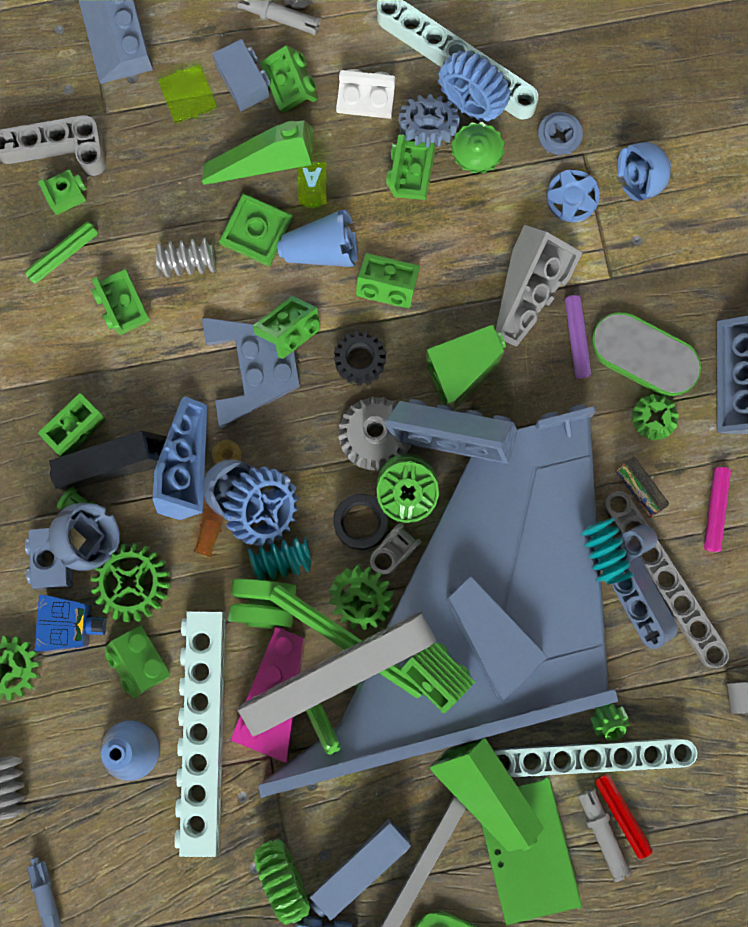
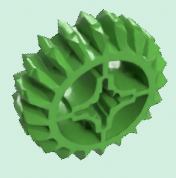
[91,543,171,622]
[254,839,310,925]

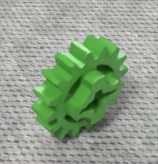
[329,565,393,630]
[0,636,42,700]

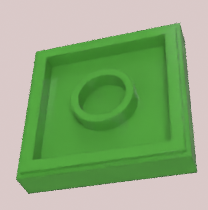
[219,193,294,267]

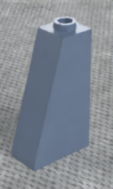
[446,577,548,701]
[310,817,411,920]

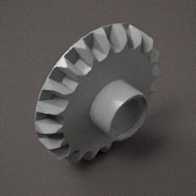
[339,396,411,470]

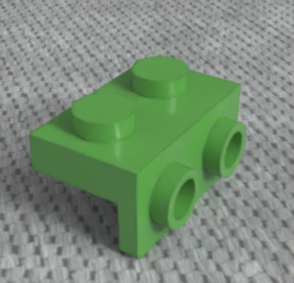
[386,134,436,200]
[91,269,150,335]
[104,626,171,699]

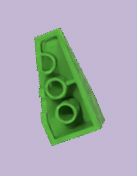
[202,120,314,185]

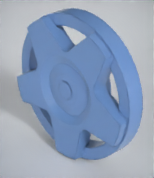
[547,170,600,223]

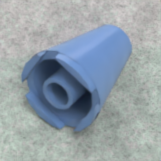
[277,209,358,267]
[100,720,160,781]

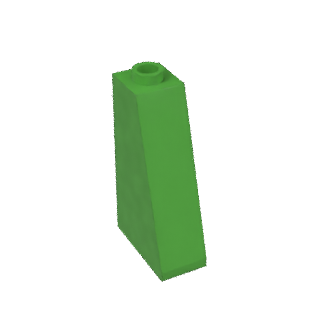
[429,737,544,852]

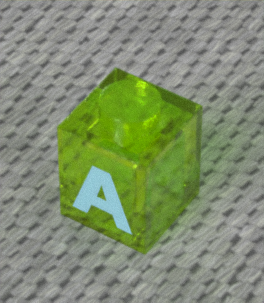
[298,162,327,208]

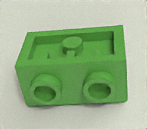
[260,45,318,113]
[356,253,420,309]
[253,296,320,359]

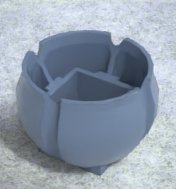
[46,502,119,571]

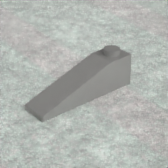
[496,225,582,347]

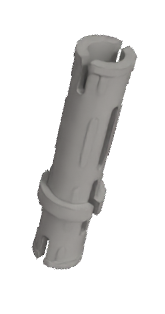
[238,0,321,36]
[577,788,632,882]

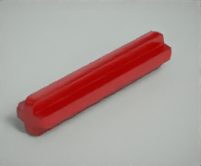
[595,774,653,859]

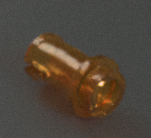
[193,519,222,557]

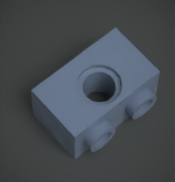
[25,528,73,590]

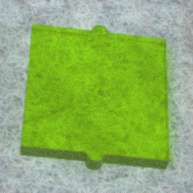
[158,64,217,124]

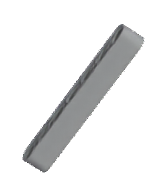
[237,612,437,736]

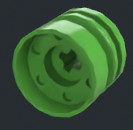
[376,453,439,523]

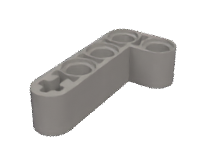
[0,115,106,176]

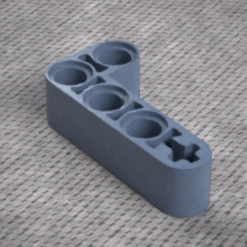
[611,525,678,649]

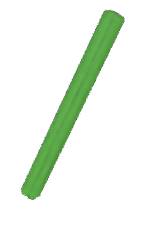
[269,585,423,698]

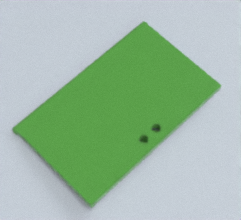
[481,778,582,925]

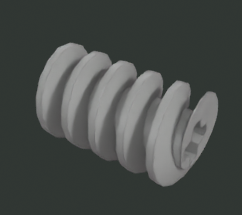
[155,237,216,278]
[0,756,26,820]

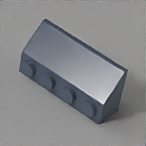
[79,0,153,84]
[717,316,748,434]
[385,399,517,464]

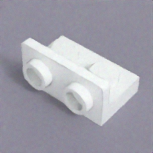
[336,69,395,119]

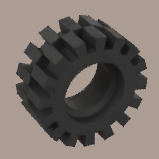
[334,331,386,386]

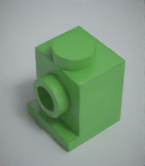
[38,169,87,215]

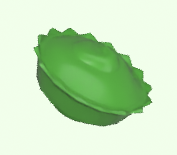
[451,122,505,174]

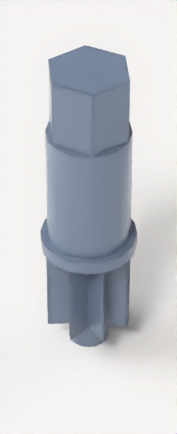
[27,857,61,927]

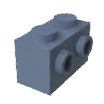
[212,39,271,112]

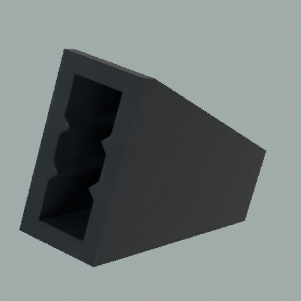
[49,431,167,490]

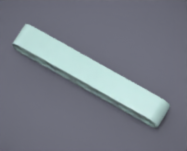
[377,0,538,119]
[494,738,697,777]

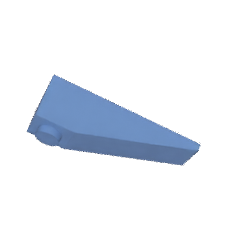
[153,397,207,520]

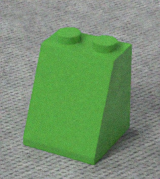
[426,325,506,410]

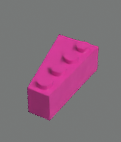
[230,627,305,763]

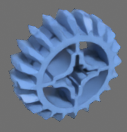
[438,50,511,122]
[222,467,300,546]

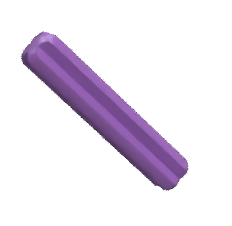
[565,295,591,379]

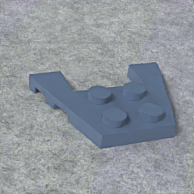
[202,318,300,428]

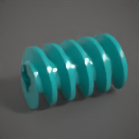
[580,518,635,584]
[248,535,312,581]

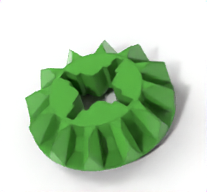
[632,394,679,440]

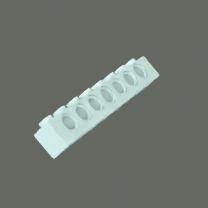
[175,612,226,857]

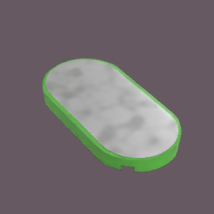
[591,312,701,397]

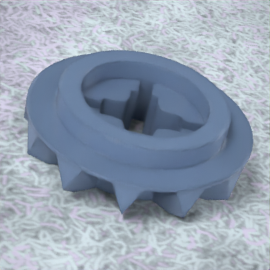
[538,112,583,157]

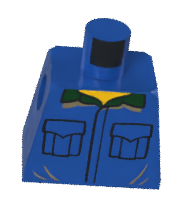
[34,595,107,652]

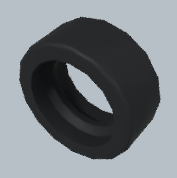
[333,493,389,550]

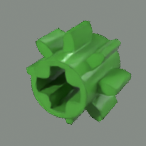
[591,703,630,741]

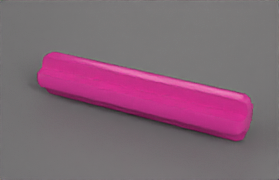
[704,467,731,552]

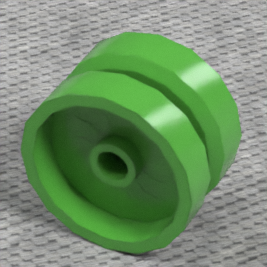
[228,579,297,629]

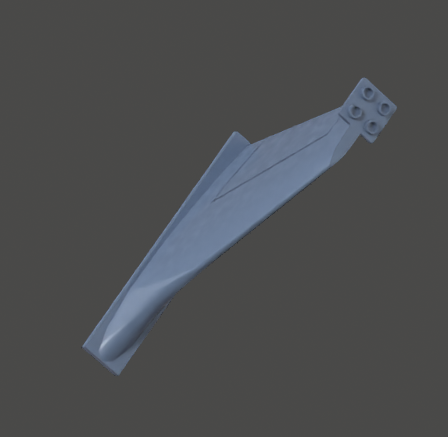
[258,404,618,798]

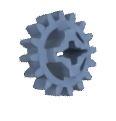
[399,94,460,148]

